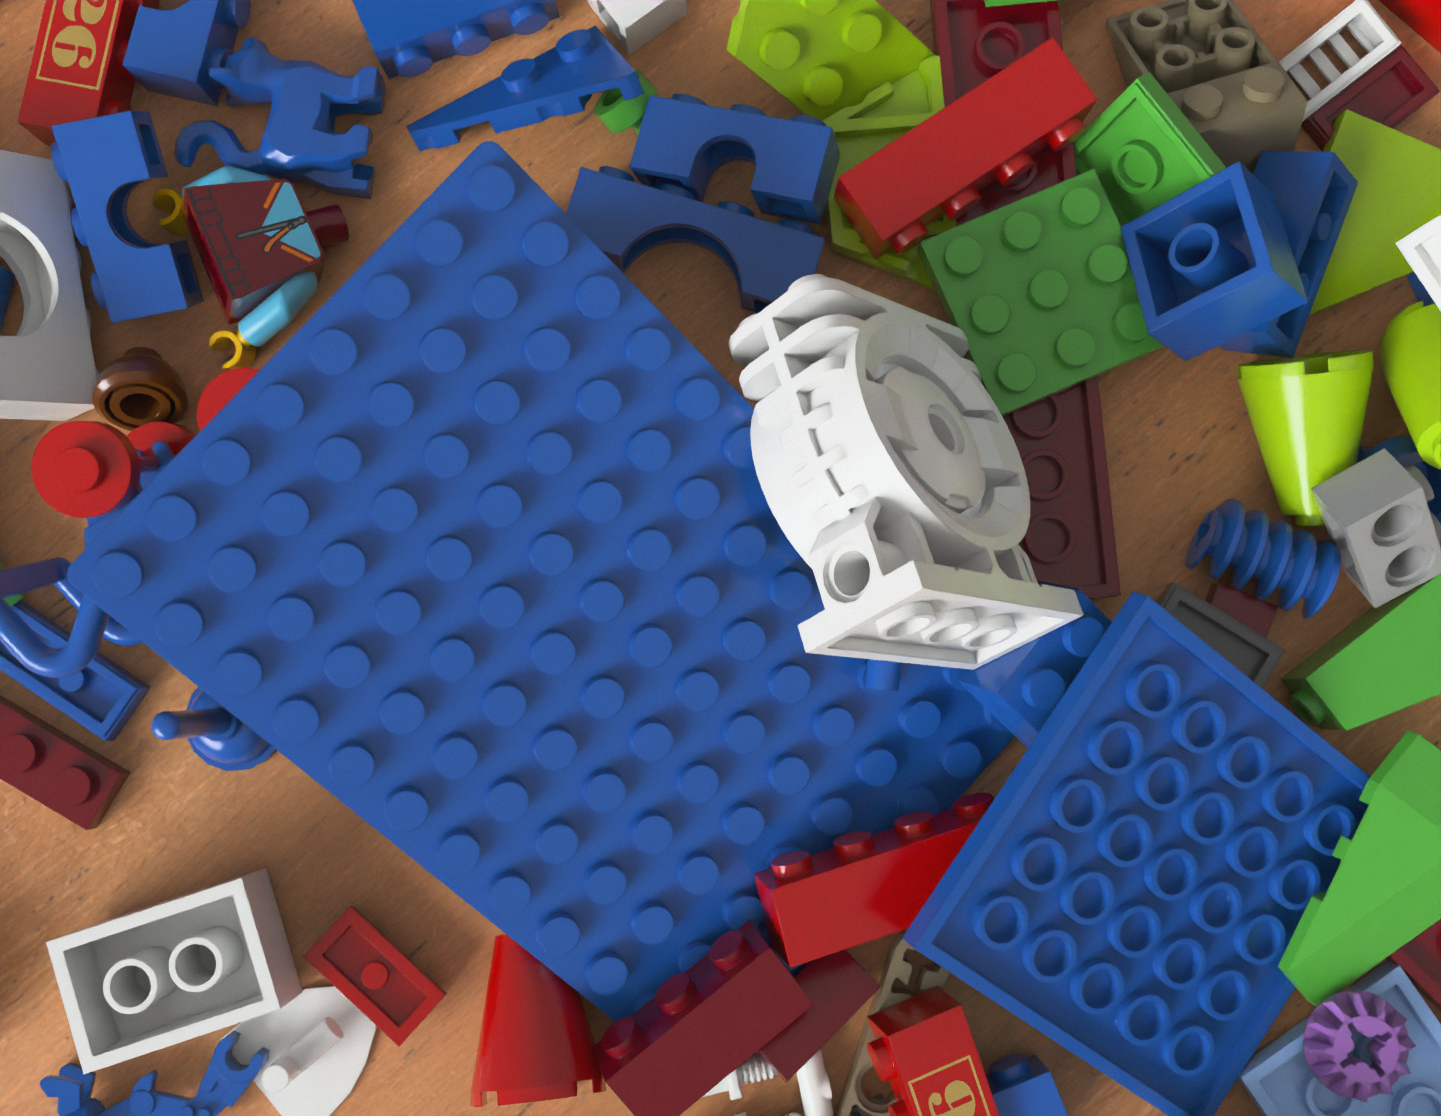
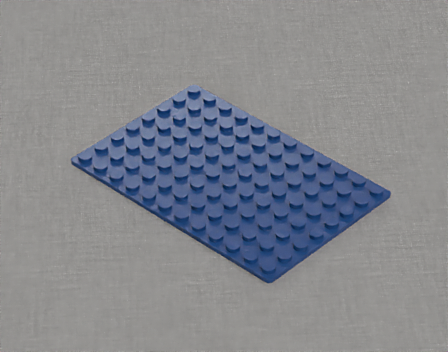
[67,141,1015,1022]

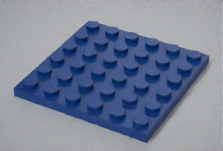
[902,592,1370,1116]

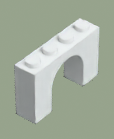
[0,150,100,421]

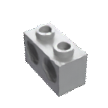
[1311,448,1441,608]

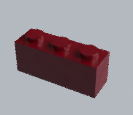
[592,920,814,1116]

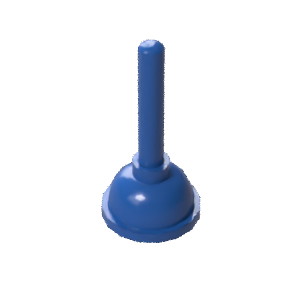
[151,687,277,771]

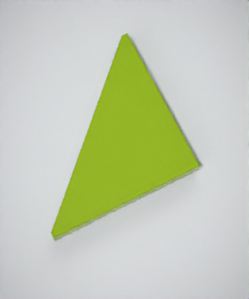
[1309,109,1441,315]

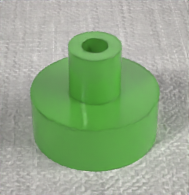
[594,69,657,135]

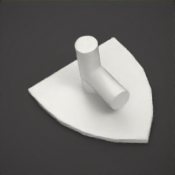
[220,985,377,1116]

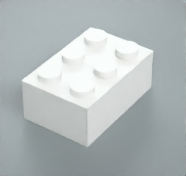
[46,868,303,1074]

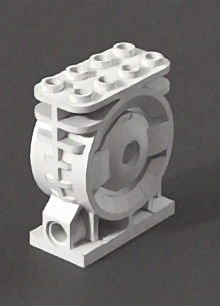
[728,274,1084,670]

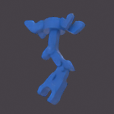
[40,1030,270,1116]

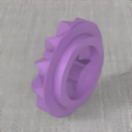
[1303,990,1416,1103]

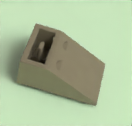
[1106,0,1307,172]

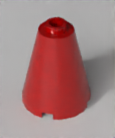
[471,934,606,1107]

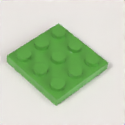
[917,169,1166,417]

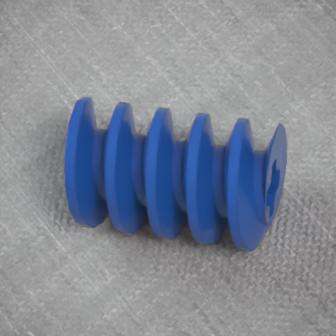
[1185,498,1341,619]

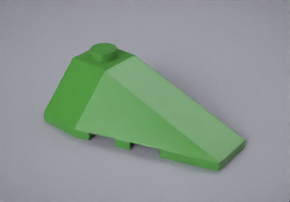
[1278,730,1441,1007]

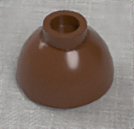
[92,347,188,431]

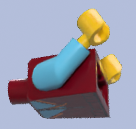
[153,166,349,370]

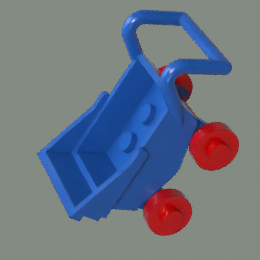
[0,368,260,678]

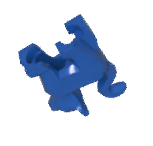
[174,38,386,199]

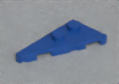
[406,25,644,152]

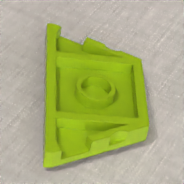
[726,0,936,121]
[822,56,956,291]

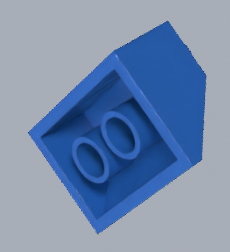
[352,0,559,79]

